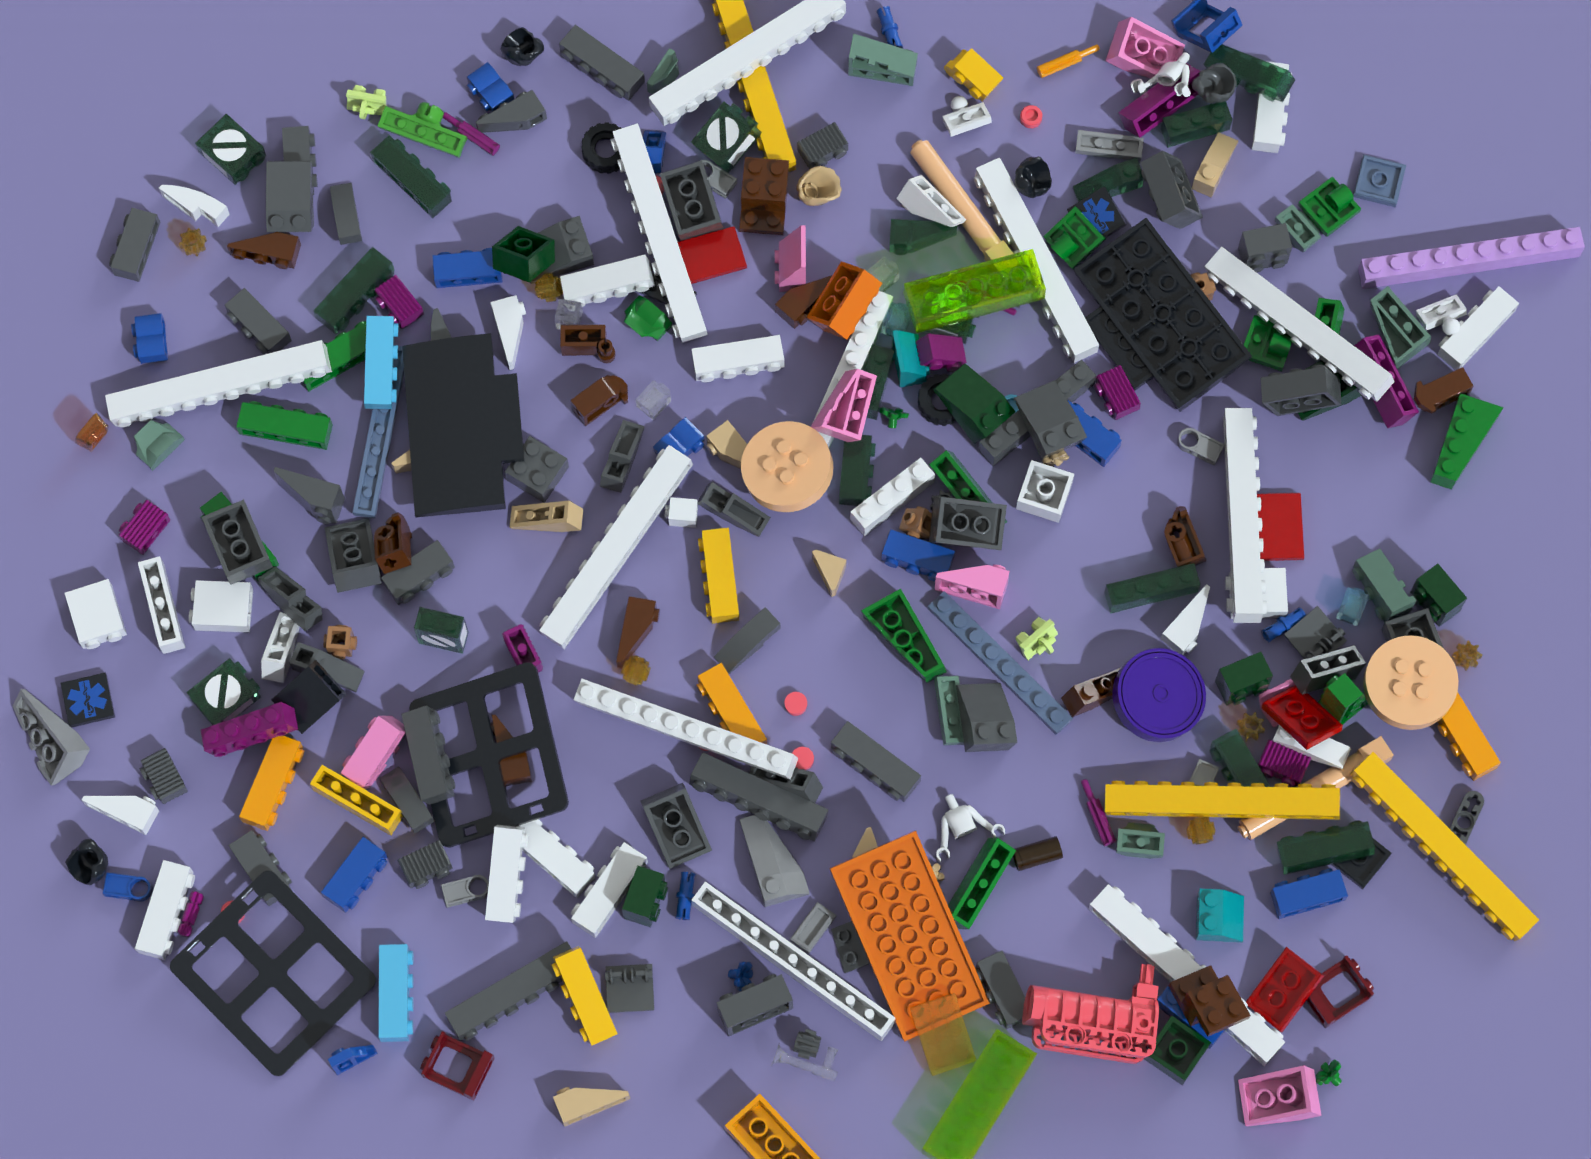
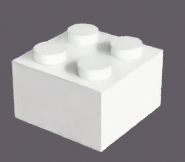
[1016,460,1074,523]

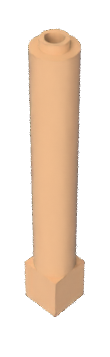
[910,140,1019,280]
[1238,736,1394,840]

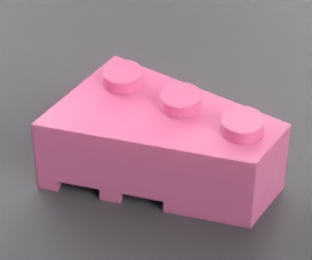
[811,369,877,442]
[341,716,406,789]

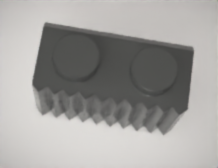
[797,122,848,170]
[139,748,188,804]
[398,840,453,889]

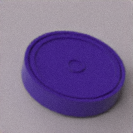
[1112,648,1206,742]

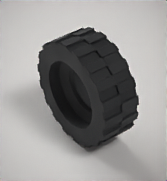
[581,122,622,174]
[918,374,956,426]

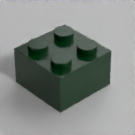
[492,226,555,282]
[1410,563,1467,627]
[1215,652,1273,705]
[622,865,668,928]
[1144,1016,1211,1086]

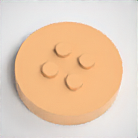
[741,421,834,512]
[1363,636,1459,730]

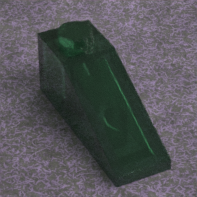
[1073,158,1144,202]
[889,219,957,255]

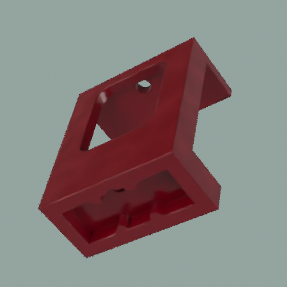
[1306,955,1374,1029]
[420,1031,495,1101]

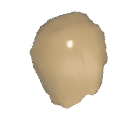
[796,166,842,206]

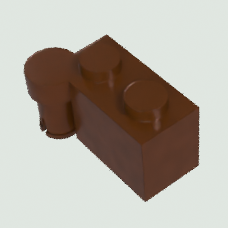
[560,325,616,364]

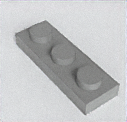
[1075,130,1144,161]

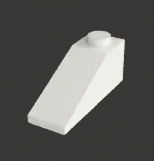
[896,175,966,227]
[491,295,526,370]
[1160,584,1210,655]
[261,612,300,683]
[1273,725,1351,769]
[82,796,159,835]

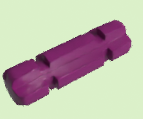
[178,891,204,937]

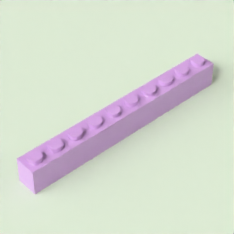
[1358,227,1585,289]

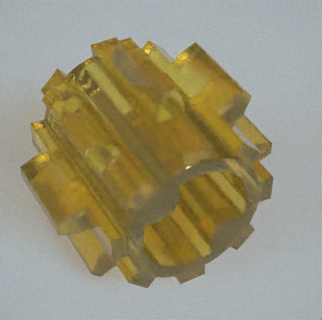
[179,228,207,256]
[535,273,563,302]
[1452,640,1482,671]
[621,655,651,685]
[1237,712,1265,741]
[1186,817,1216,845]

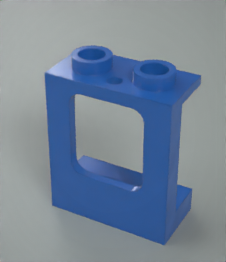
[1171,0,1242,53]

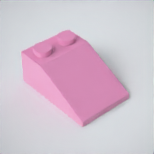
[1106,17,1185,79]
[775,225,806,292]
[935,564,1010,609]
[1238,1065,1321,1127]

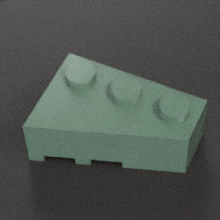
[848,33,918,86]
[1370,286,1431,369]
[1353,549,1417,623]

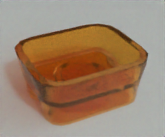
[75,413,109,452]

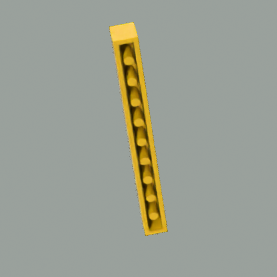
[711,0,796,172]
[1350,752,1539,941]
[1105,781,1340,820]

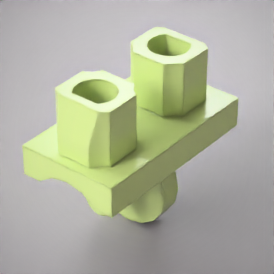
[346,85,387,120]
[1015,617,1058,660]

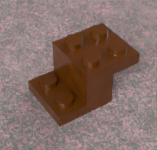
[739,157,789,235]
[1168,965,1251,1036]

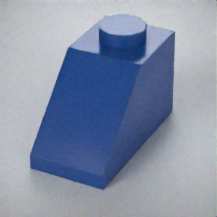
[643,130,666,174]

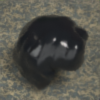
[500,27,544,66]
[1015,156,1052,198]
[65,839,108,885]

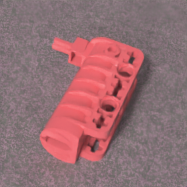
[1022,964,1159,1064]

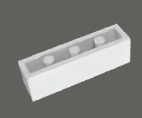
[1252,61,1292,153]
[560,255,655,308]
[1437,286,1519,370]
[692,335,784,382]
[850,458,935,537]
[138,556,185,654]
[516,819,595,898]
[485,825,528,923]
[571,842,648,938]
[135,860,195,960]

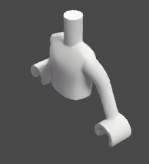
[1130,52,1191,97]
[936,794,1005,863]

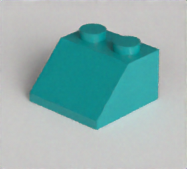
[892,330,930,388]
[1196,888,1244,943]

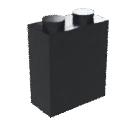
[271,660,346,734]

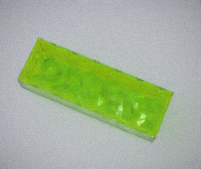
[903,249,1046,333]
[921,1029,1037,1159]

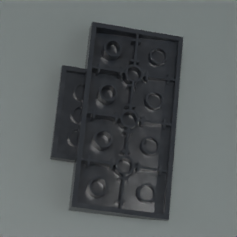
[1074,218,1252,412]
[402,333,524,518]

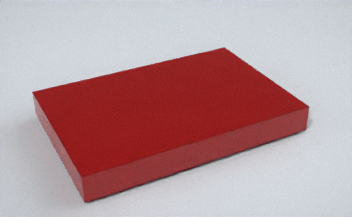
[677,226,747,284]
[1257,493,1304,561]
[1262,685,1343,750]
[1246,947,1324,1032]

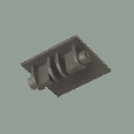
[1284,606,1347,659]
[831,921,870,973]
[605,964,654,1013]

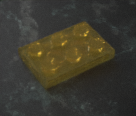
[910,993,977,1076]

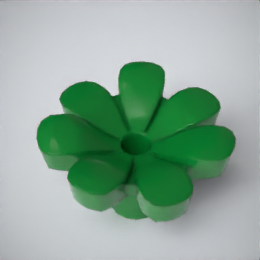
[880,407,909,428]
[1316,1059,1342,1086]

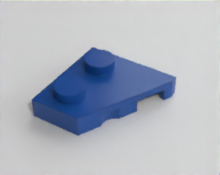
[328,1045,378,1075]

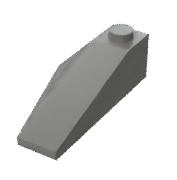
[13,689,90,786]
[739,815,810,907]

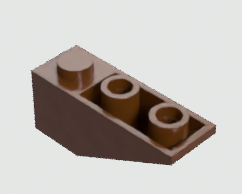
[227,232,301,269]
[775,275,832,329]
[1061,668,1121,717]
[490,714,532,786]

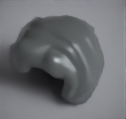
[1192,63,1237,104]

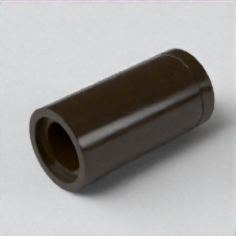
[1013,836,1063,872]

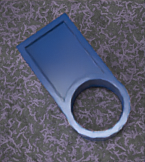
[103,873,152,902]

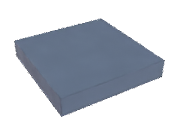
[1353,154,1406,207]

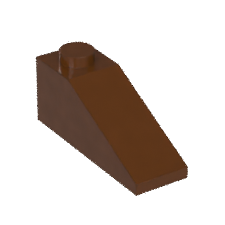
[616,597,660,668]

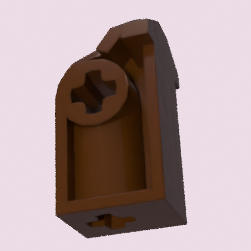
[1413,367,1474,414]
[570,375,628,427]
[1164,506,1207,572]
[374,512,412,574]

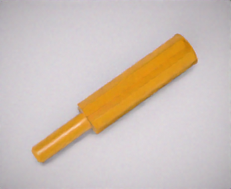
[1036,44,1100,78]

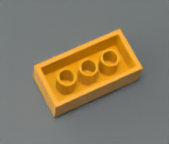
[725,1093,820,1159]

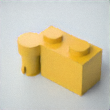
[944,48,1003,102]

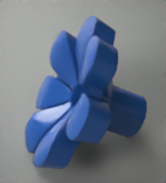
[728,962,753,991]

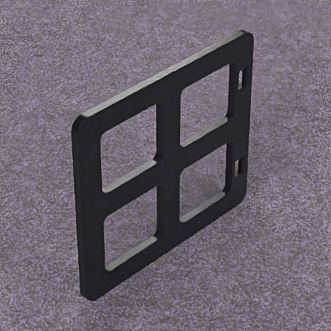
[409,662,569,848]
[170,871,376,1076]

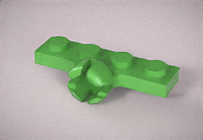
[378,102,467,158]

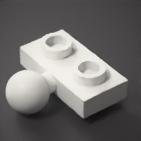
[942,96,992,137]
[1416,294,1467,336]

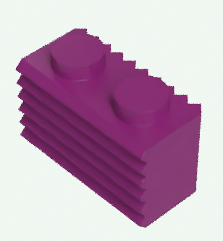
[374,275,424,329]
[916,333,967,372]
[1094,365,1141,420]
[119,500,170,555]
[502,624,543,673]
[1256,740,1311,787]

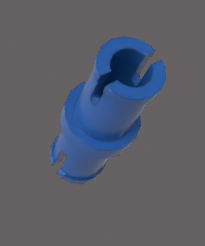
[876,6,903,48]
[1261,607,1306,643]
[675,872,696,920]

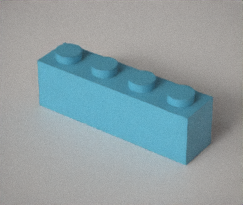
[364,316,399,409]
[379,944,414,1042]

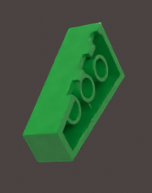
[1430,393,1504,490]
[861,589,947,683]
[1318,673,1368,725]

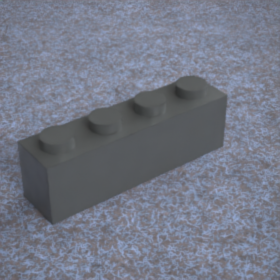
[559,24,645,101]
[401,705,455,805]
[831,721,921,802]

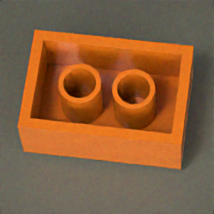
[806,261,882,340]

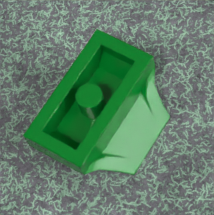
[624,295,672,341]

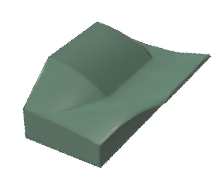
[647,48,679,94]
[1275,204,1321,252]
[134,420,185,471]
[1116,822,1165,859]

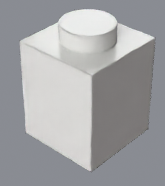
[665,497,698,528]

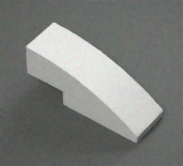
[159,185,230,227]

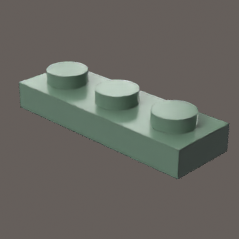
[934,676,964,745]

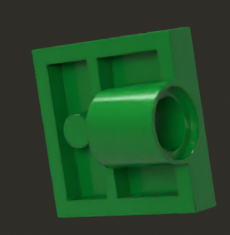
[1298,176,1361,237]
[1043,206,1106,269]
[1244,315,1292,372]

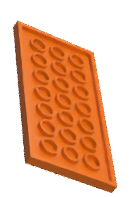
[829,830,990,1042]

